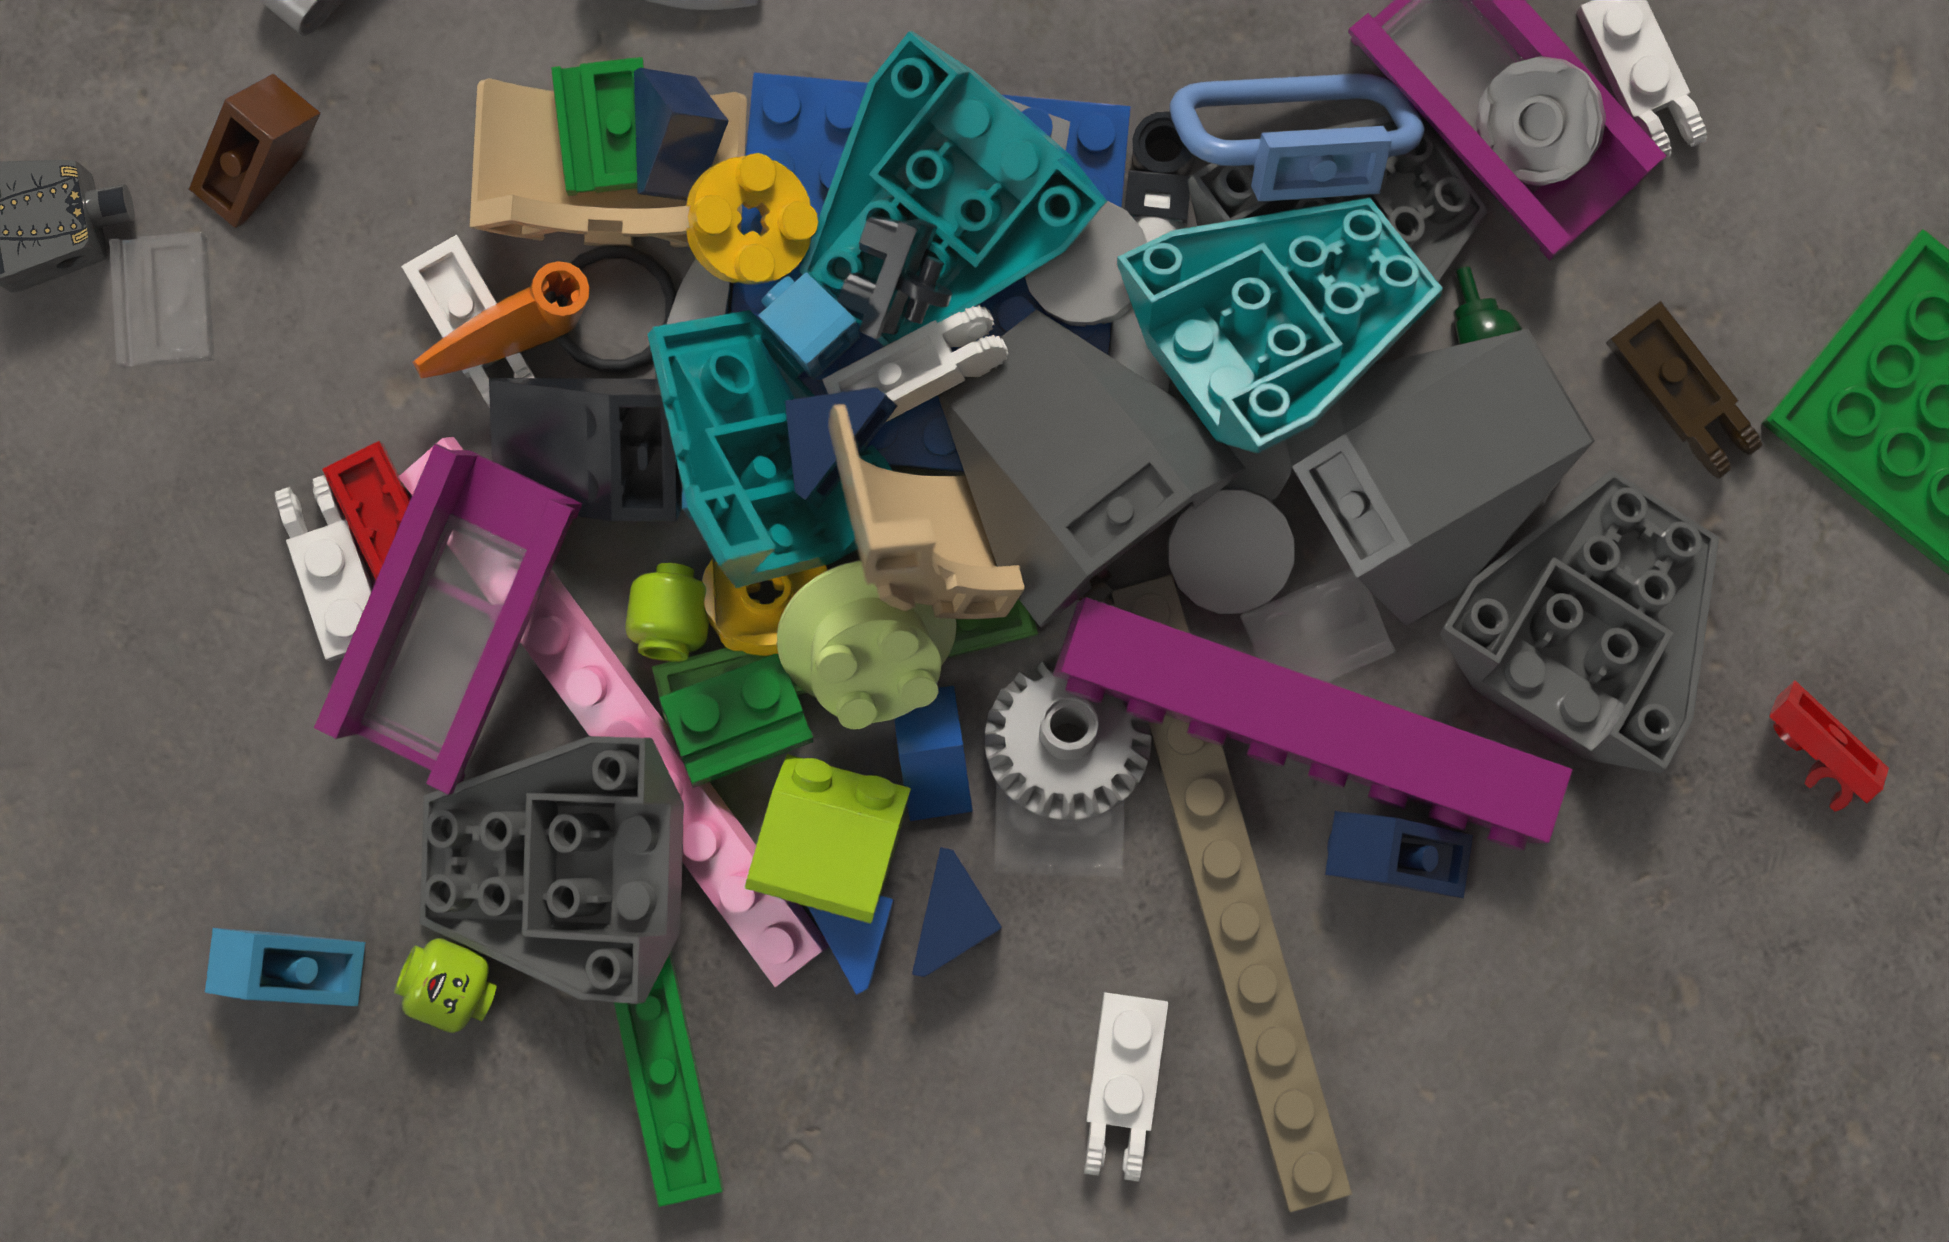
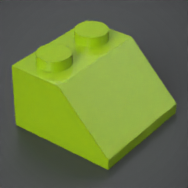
[745,754,911,924]

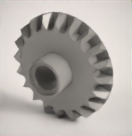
[985,661,1152,820]

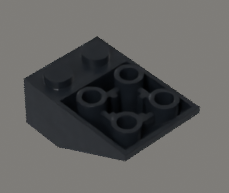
[489,378,682,522]

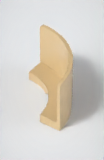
[470,78,747,248]
[829,405,1025,619]

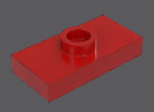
[322,441,411,580]

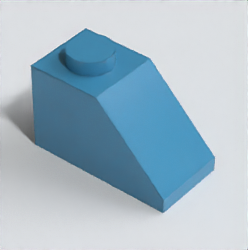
[758,272,861,380]
[205,928,365,1006]

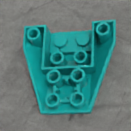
[799,31,1108,347]
[1117,198,1443,453]

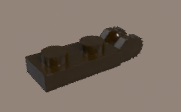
[1606,301,1763,479]

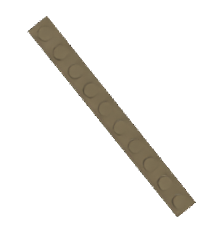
[1111,574,1352,1212]

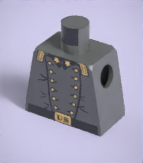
[0,160,135,293]

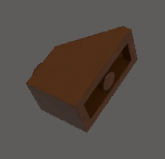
[189,73,321,229]

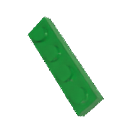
[614,951,724,1207]

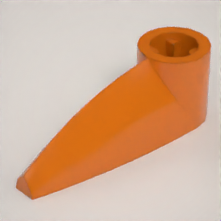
[412,261,590,379]

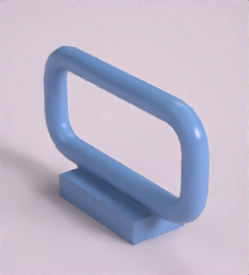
[1169,74,1424,201]

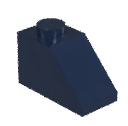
[1325,811,1473,898]

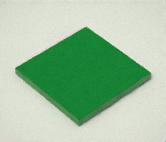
[1761,229,1949,575]

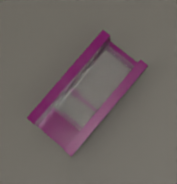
[1348,0,1667,261]
[314,444,582,795]

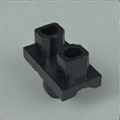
[837,216,953,339]

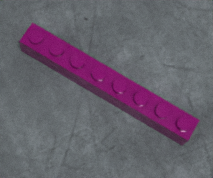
[1053,597,1572,851]

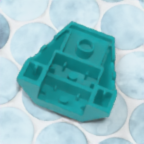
[647,310,892,588]

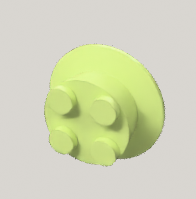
[777,561,956,729]

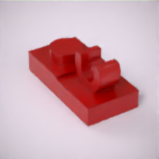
[1769,680,1889,812]

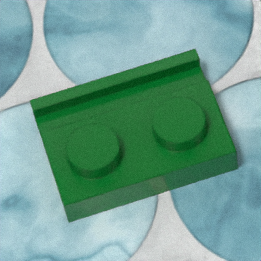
[551,57,645,196]
[659,654,814,788]

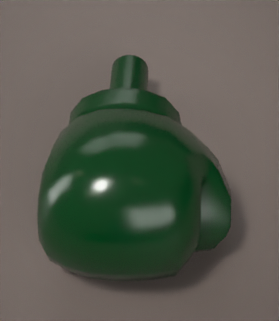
[1453,266,1523,345]

